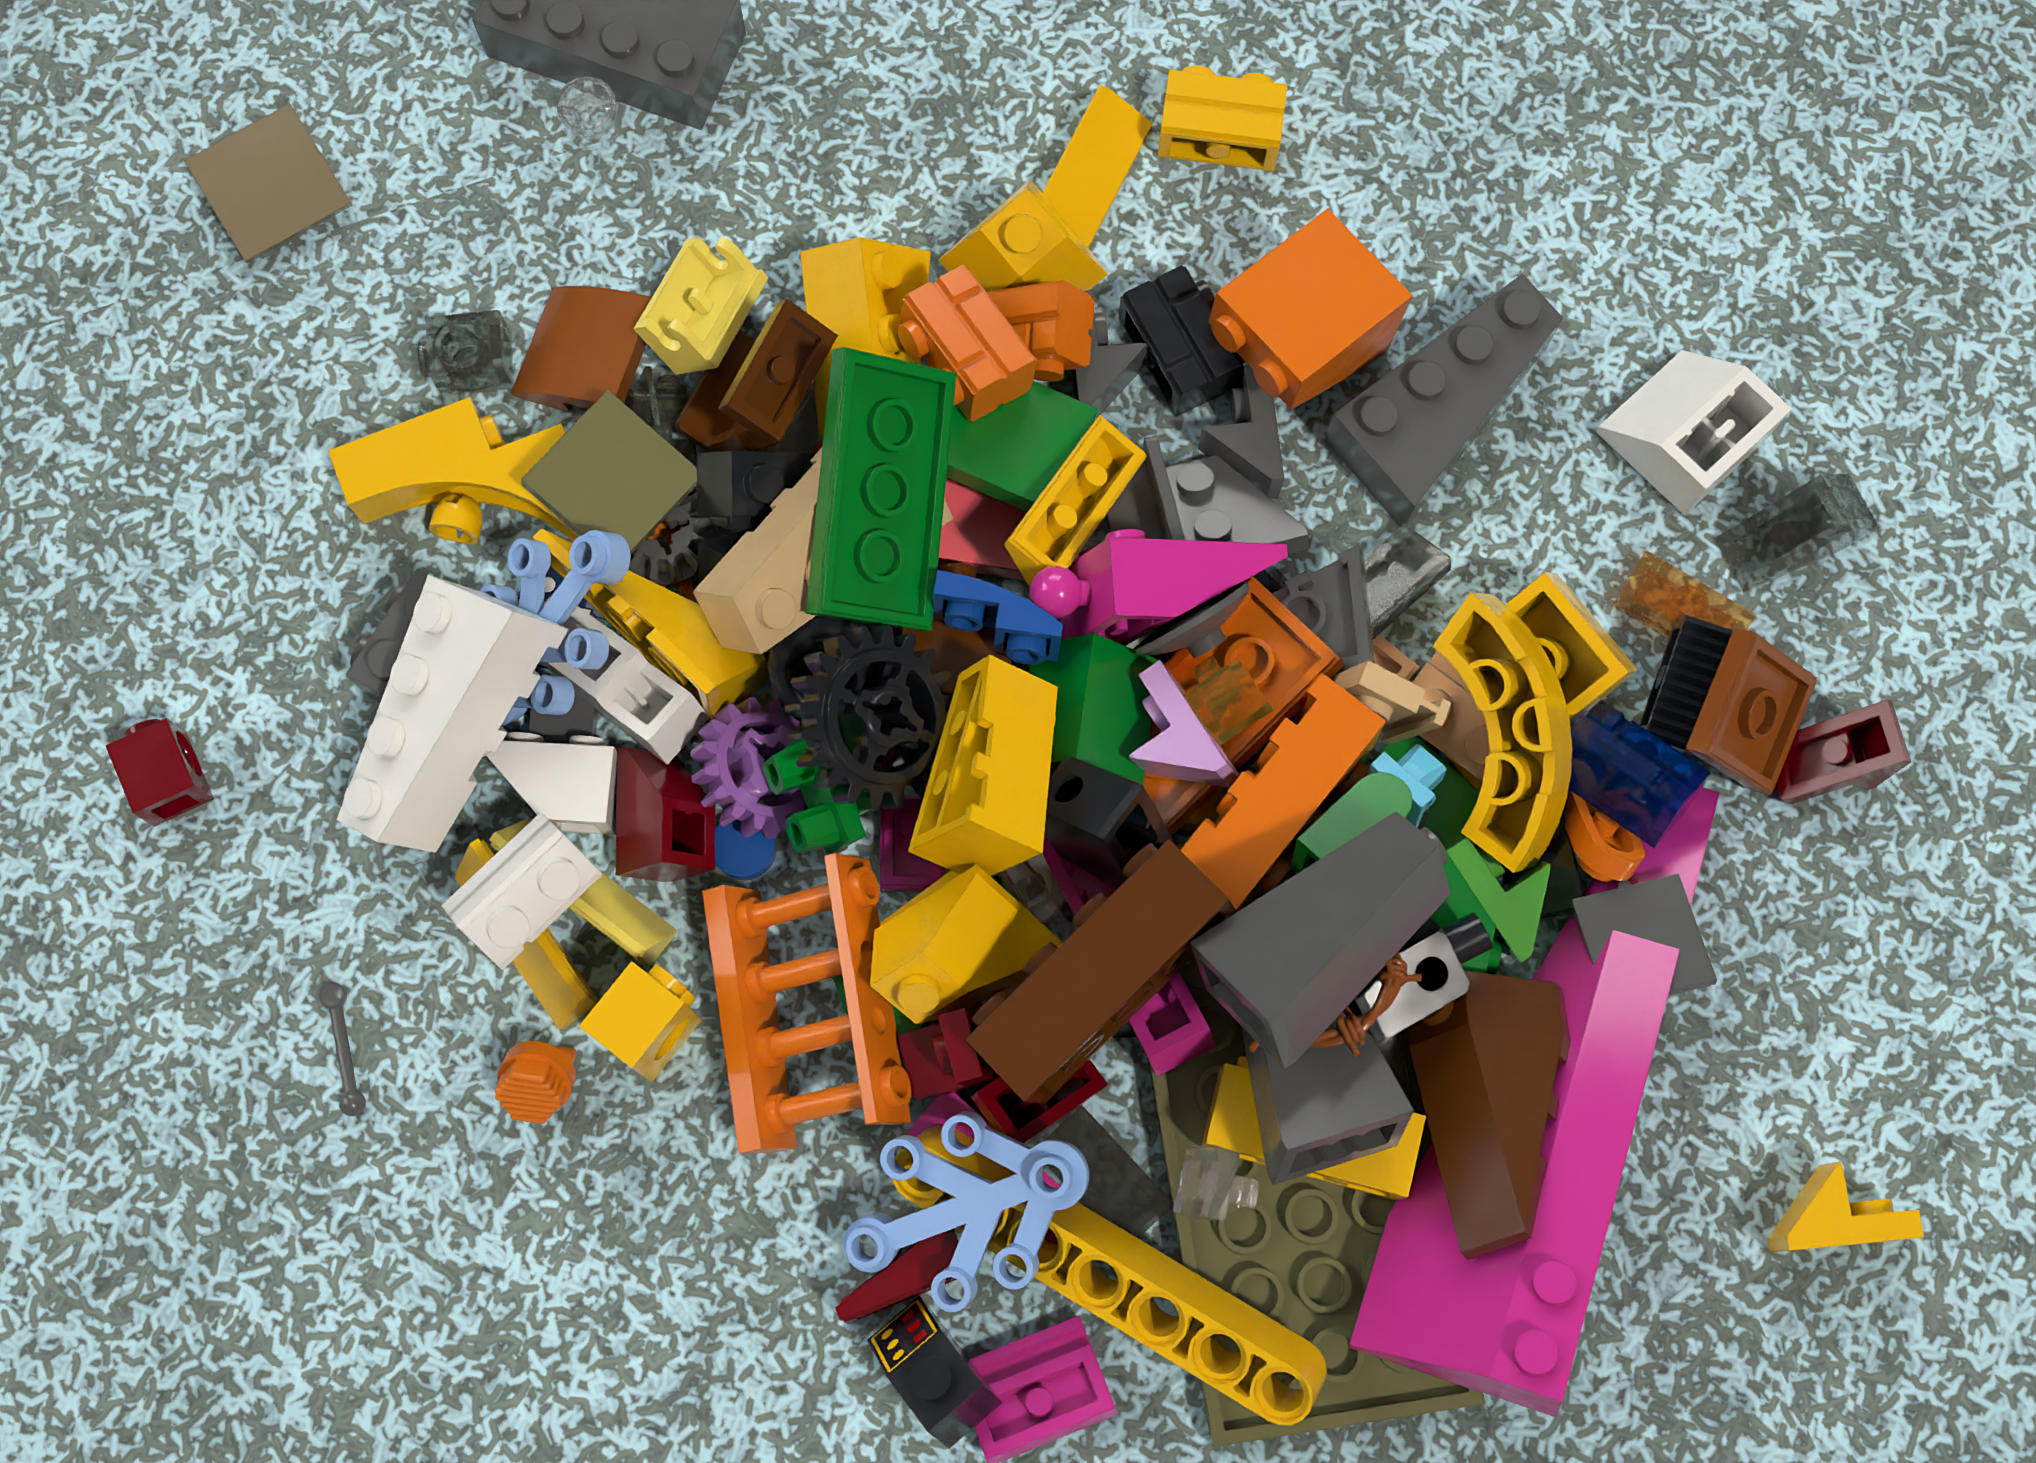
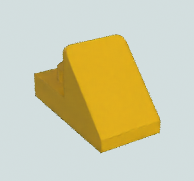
[1767,1161,1924,1253]

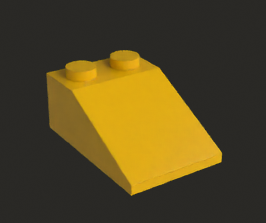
[1412,572,1639,791]

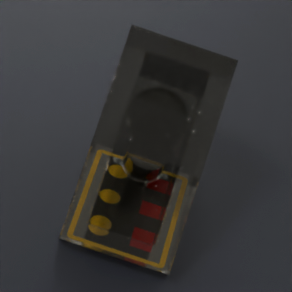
[1715,474,1880,592]

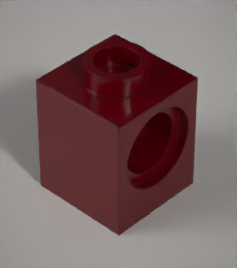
[105,718,214,827]

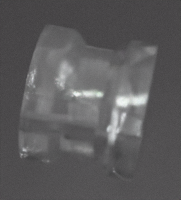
[556,77,623,151]

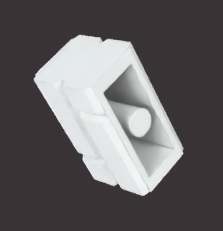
[441,812,603,970]

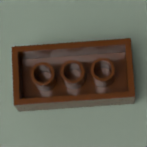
[965,839,1237,1104]

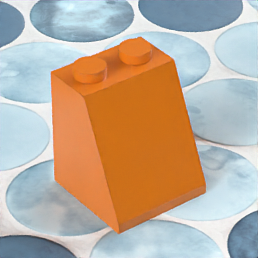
[1208,208,1413,410]

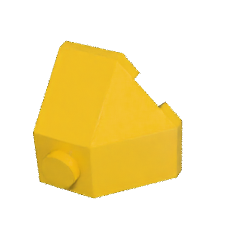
[938,179,1108,292]

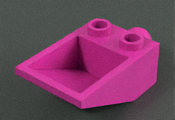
[1029,529,1288,646]

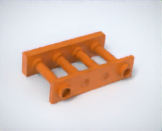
[702,853,911,1154]

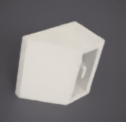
[1595,350,1792,516]

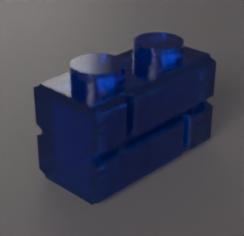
[1568,699,1711,848]

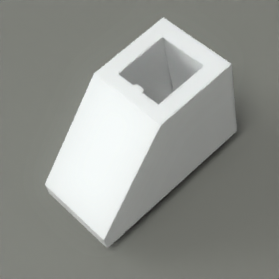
[486,732,617,835]

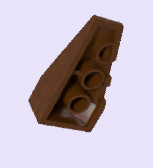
[1408,971,1570,1260]

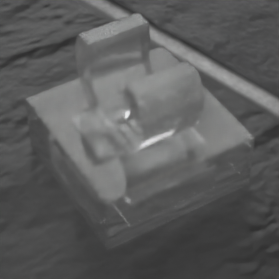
[1172,1145,1260,1221]

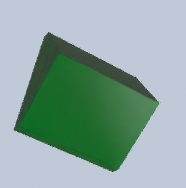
[1029,633,1159,786]

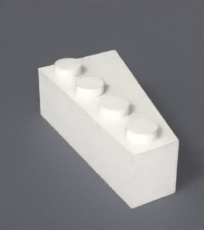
[337,575,569,853]

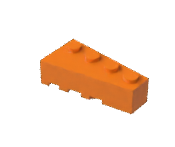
[1180,673,1386,912]

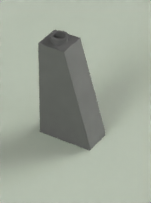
[1190,811,1450,1069]
[1241,1001,1414,1185]

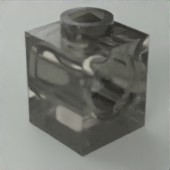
[417,310,514,396]

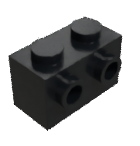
[697,451,817,530]

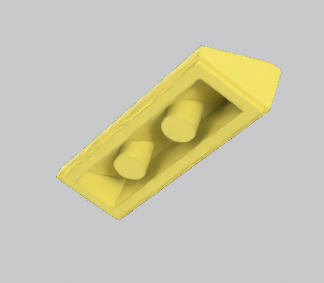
[489,818,677,967]

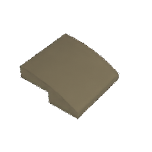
[184,103,353,264]

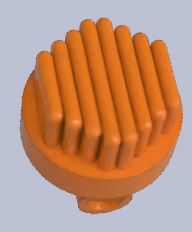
[495,1041,576,1124]

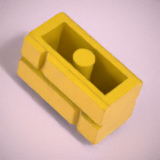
[1157,65,1288,172]

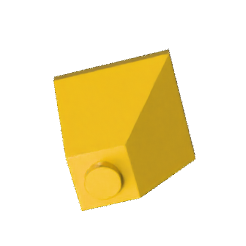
[870,864,1063,1024]

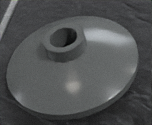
[1134,581,1250,658]

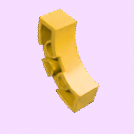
[1432,592,1572,873]

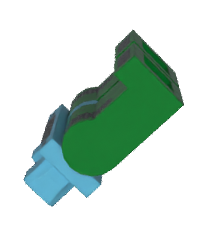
[1287,744,1447,880]

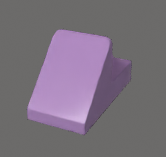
[1129,660,1240,788]

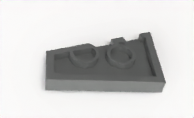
[1272,544,1375,675]

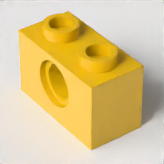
[579,961,702,1082]

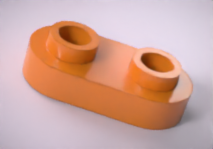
[1564,780,1645,882]

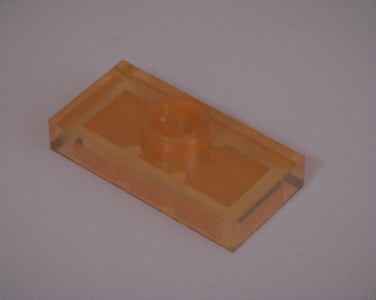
[1611,550,1756,639]

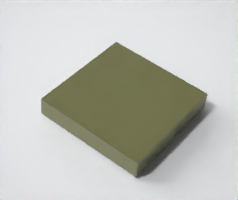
[521,390,697,556]

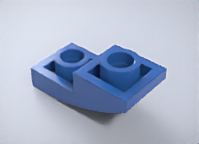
[933,570,1063,665]

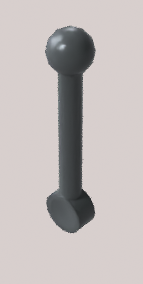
[319,982,366,1116]

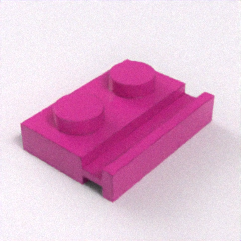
[970,1315,1118,1463]

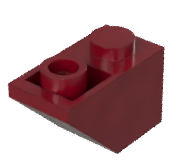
[615,747,715,882]

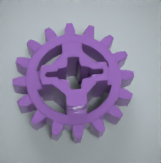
[691,697,808,839]

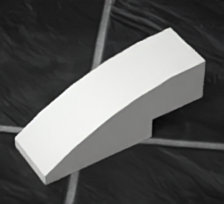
[542,593,710,765]

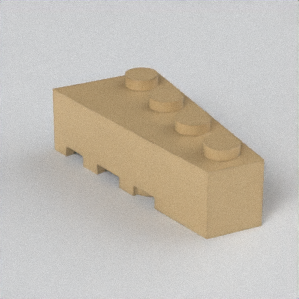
[693,448,954,655]

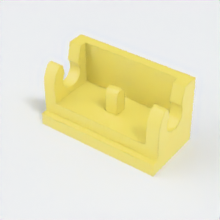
[634,237,769,375]

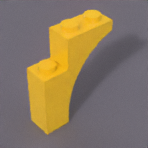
[328,397,579,542]

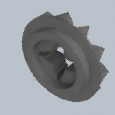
[628,496,715,585]

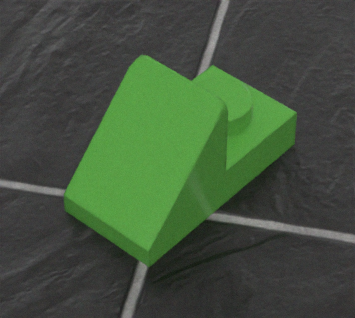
[1444,835,1550,963]

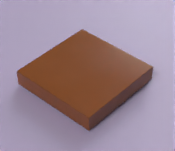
[1686,628,1817,795]

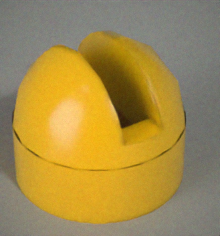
[429,494,483,545]

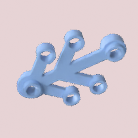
[480,530,630,726]
[843,1111,1089,1312]

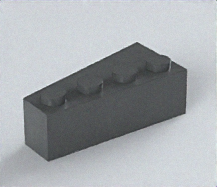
[472,0,746,131]
[1325,273,1563,531]

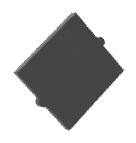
[1571,873,1717,1000]

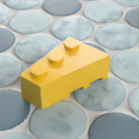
[800,237,931,438]
[908,655,1058,876]

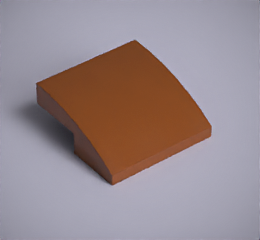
[511,286,652,413]

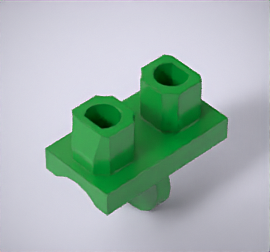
[762,742,877,855]

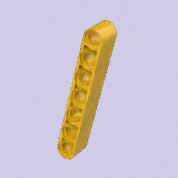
[892,1125,1327,1425]

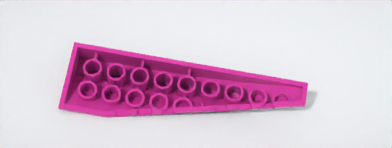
[1349,776,1720,1417]

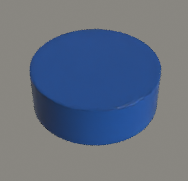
[715,819,777,881]

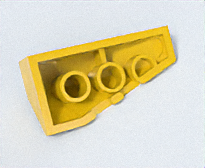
[533,529,770,722]

